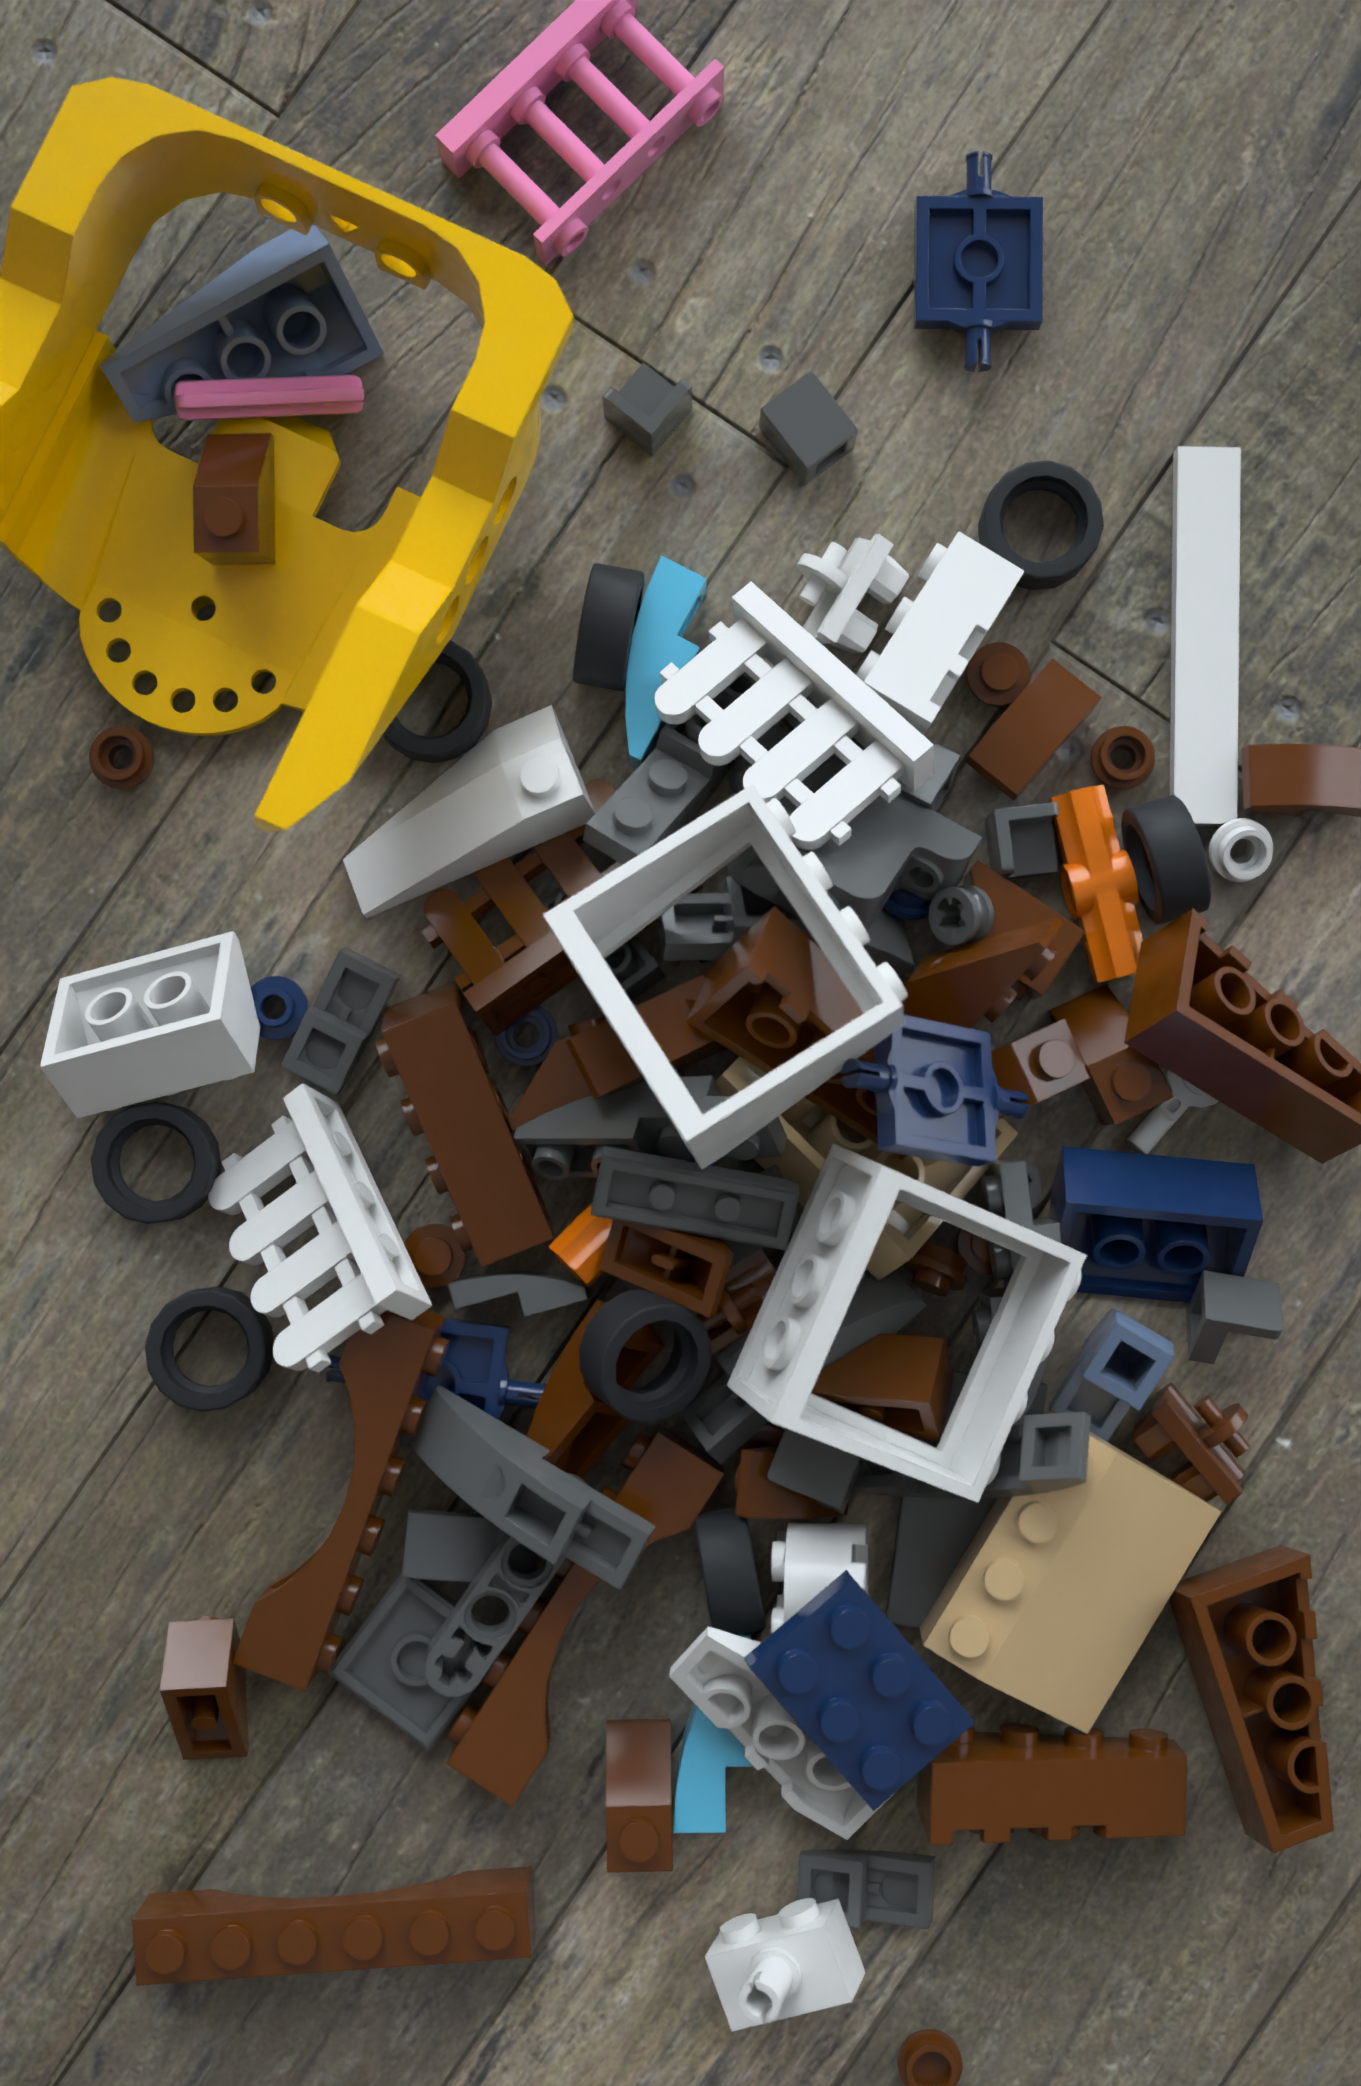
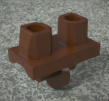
[687,1249,776,1355]
[1132,1382,1250,1504]

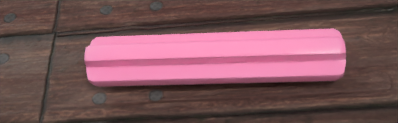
[174,375,364,421]

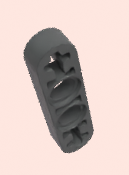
[425,1473,588,1697]

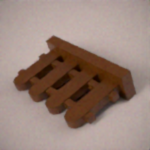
[421,779,703,1036]

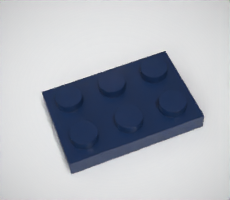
[744,1569,975,1811]

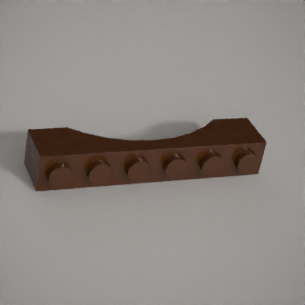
[233,1310,450,1692]
[446,1424,724,1806]
[132,1866,536,1986]

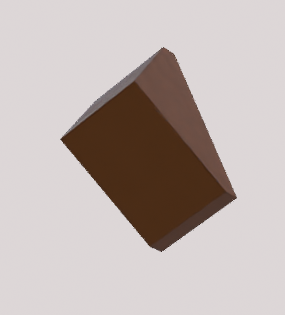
[599,1219,734,1318]

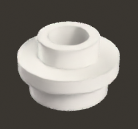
[1209,818,1273,882]

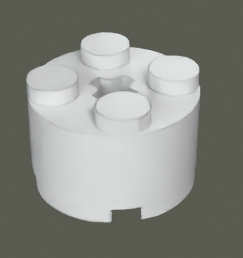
[771,1522,869,1634]

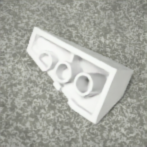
[343,705,596,918]
[669,1626,897,1840]

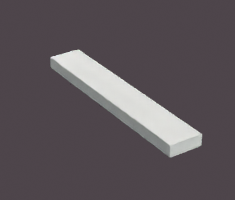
[1170,446,1241,827]

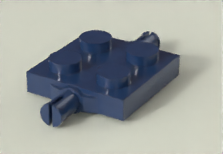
[914,151,1043,372]
[841,1015,1030,1167]
[326,1318,547,1446]

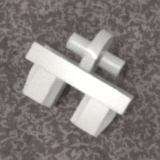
[796,534,909,653]

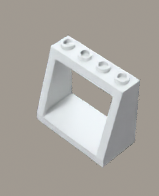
[543,784,908,1170]
[727,1143,1087,1503]

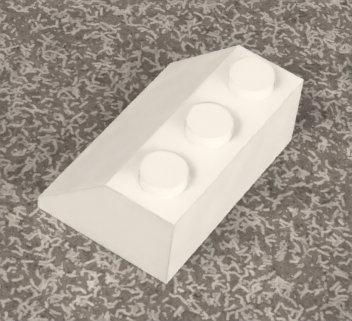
[40,931,260,1119]

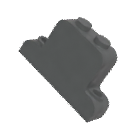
[728,725,982,932]

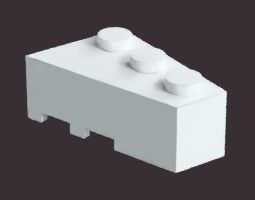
[856,531,1024,736]

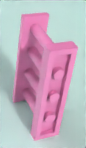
[435,0,724,266]

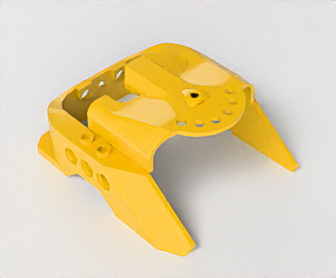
[0,77,574,833]

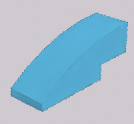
[625,555,707,768]
[673,1632,752,1833]

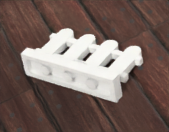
[654,582,934,850]
[208,1083,433,1372]

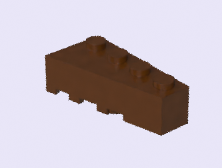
[686,906,908,1160]
[1124,908,1361,1164]
[375,981,554,1267]
[1169,1545,1334,1853]
[917,1723,1187,1845]

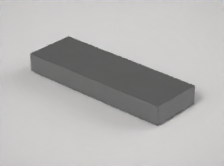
[591,1146,800,1250]

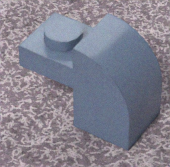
[1049,1308,1175,1442]

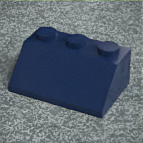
[1049,1146,1263,1303]

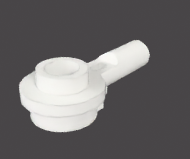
[1127,1070,1218,1154]

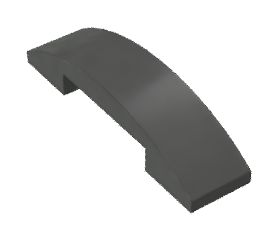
[852,1412,1091,1499]

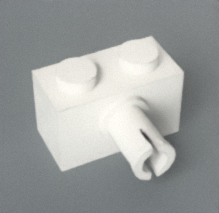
[705,1898,866,2032]

